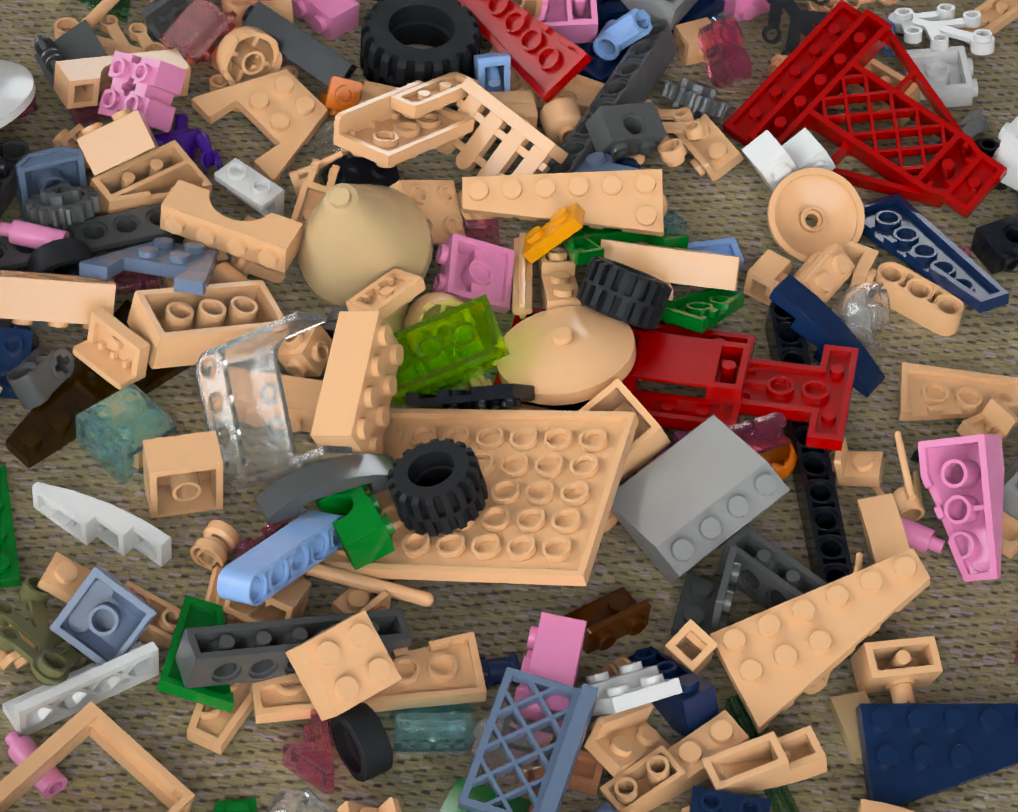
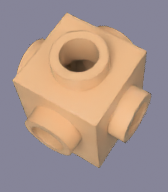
[275,322,333,378]

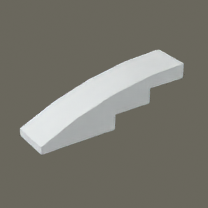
[32,482,172,567]

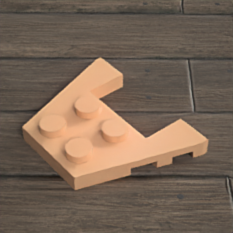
[192,69,328,184]

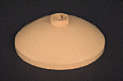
[767,168,865,263]

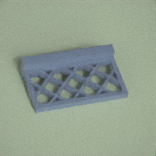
[457,667,598,812]

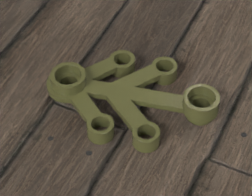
[0,574,90,686]

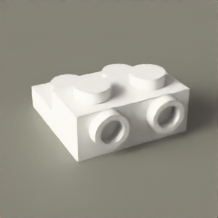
[903,46,978,108]
[576,661,683,716]

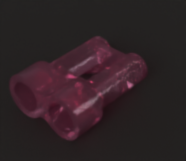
[112,271,160,295]

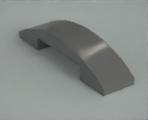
[255,454,395,525]

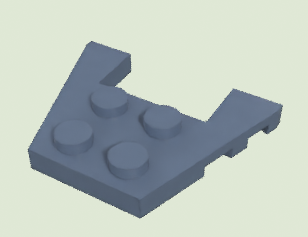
[79,237,217,296]

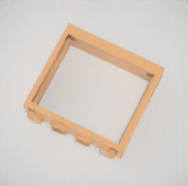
[0,701,195,812]

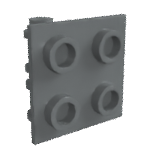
[34,19,108,96]

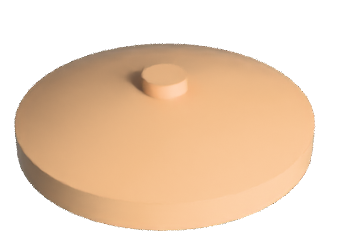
[496,305,637,406]

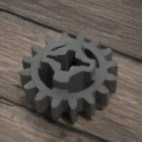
[660,77,729,118]
[25,183,100,229]

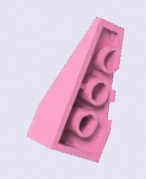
[918,434,1005,582]

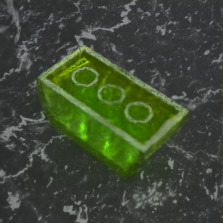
[390,294,510,406]

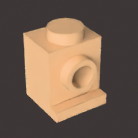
[743,249,792,306]
[664,619,719,675]

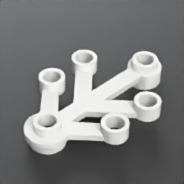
[888,3,995,55]

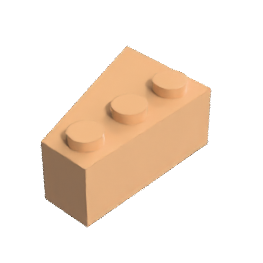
[90,140,213,216]

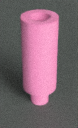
[0,219,69,249]
[900,516,946,554]
[5,730,68,799]

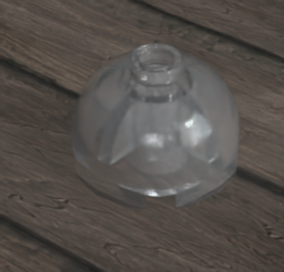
[832,282,890,350]

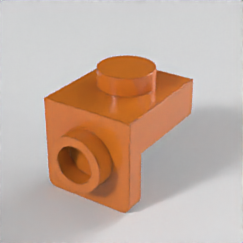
[318,76,363,116]

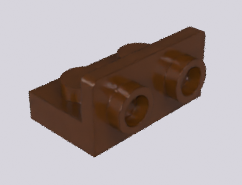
[564,587,651,654]

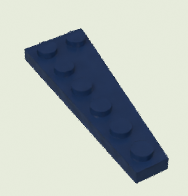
[862,193,1009,313]

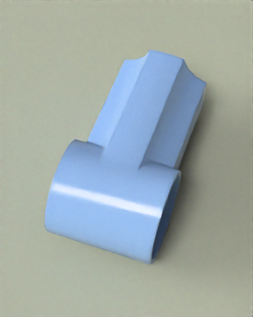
[593,8,653,60]

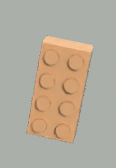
[127,279,289,369]
[310,311,404,459]

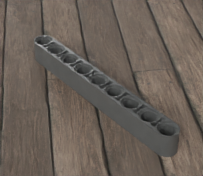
[543,19,678,222]

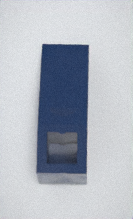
[627,646,719,737]

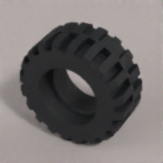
[360,0,481,88]

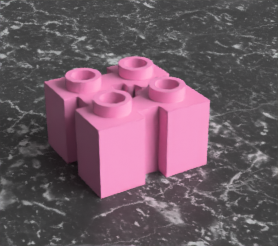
[97,51,187,133]

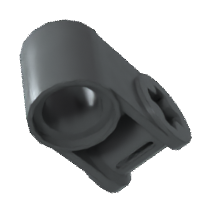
[6,348,75,409]

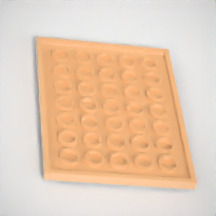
[306,408,639,586]

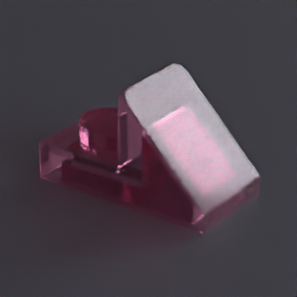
[282,709,335,794]

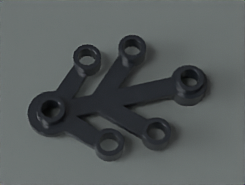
[762,0,830,55]

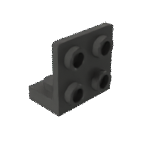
[670,546,742,636]

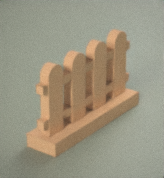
[436,77,569,176]

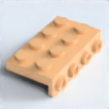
[333,80,474,168]

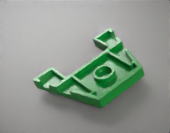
[562,225,689,266]

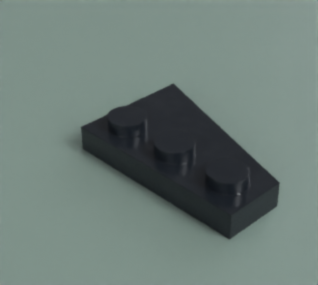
[406,383,535,410]

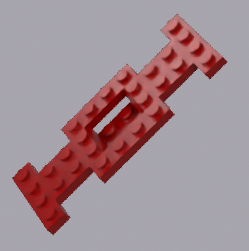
[493,307,859,451]

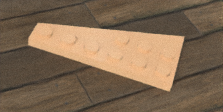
[710,548,931,734]

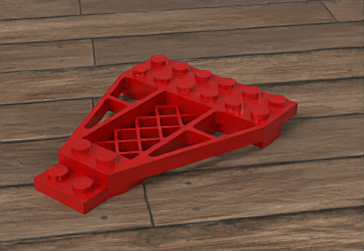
[723,0,1007,219]

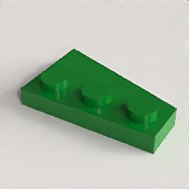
[660,288,745,333]
[156,595,234,713]

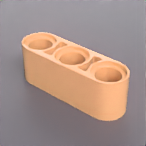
[872,262,964,336]

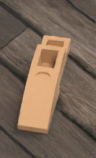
[537,243,581,310]
[37,552,181,647]
[599,710,749,812]

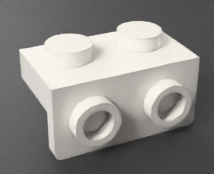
[214,158,285,216]

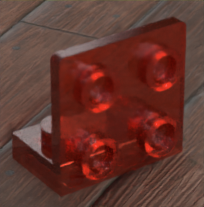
[158,0,237,65]

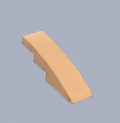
[600,239,741,291]

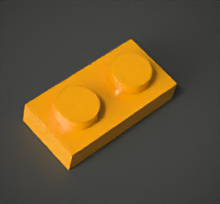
[523,202,585,264]

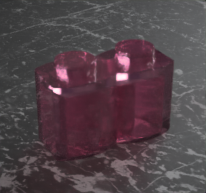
[698,17,752,88]

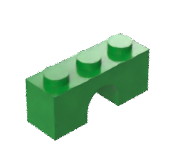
[314,484,395,570]

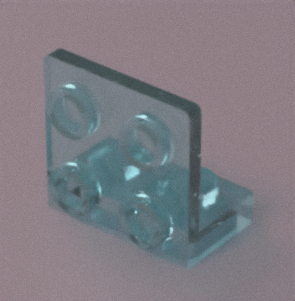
[76,384,177,485]
[392,703,474,753]

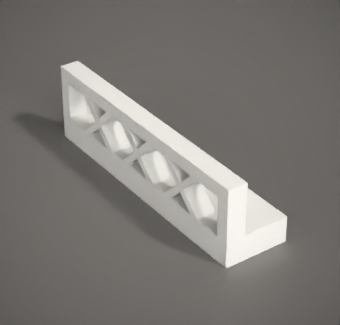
[2,641,159,736]

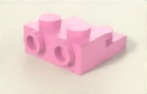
[432,233,515,314]

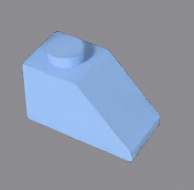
[473,52,511,92]

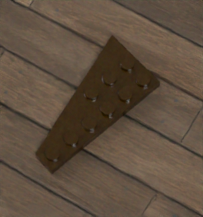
[6,299,192,469]

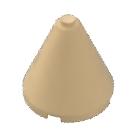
[298,183,433,307]

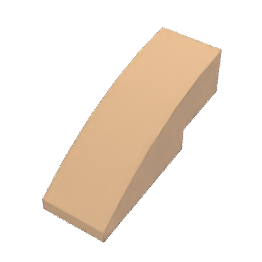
[857,493,910,565]
[701,725,828,793]

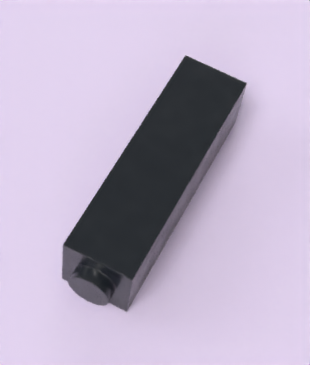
[241,1,357,86]

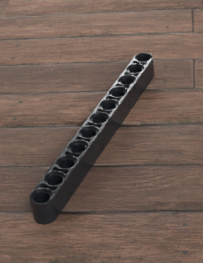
[765,301,853,583]

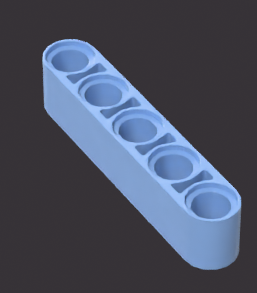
[217,509,345,606]

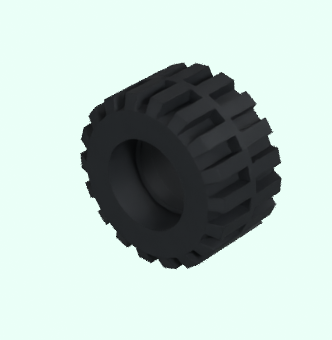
[576,257,672,330]
[387,438,488,536]

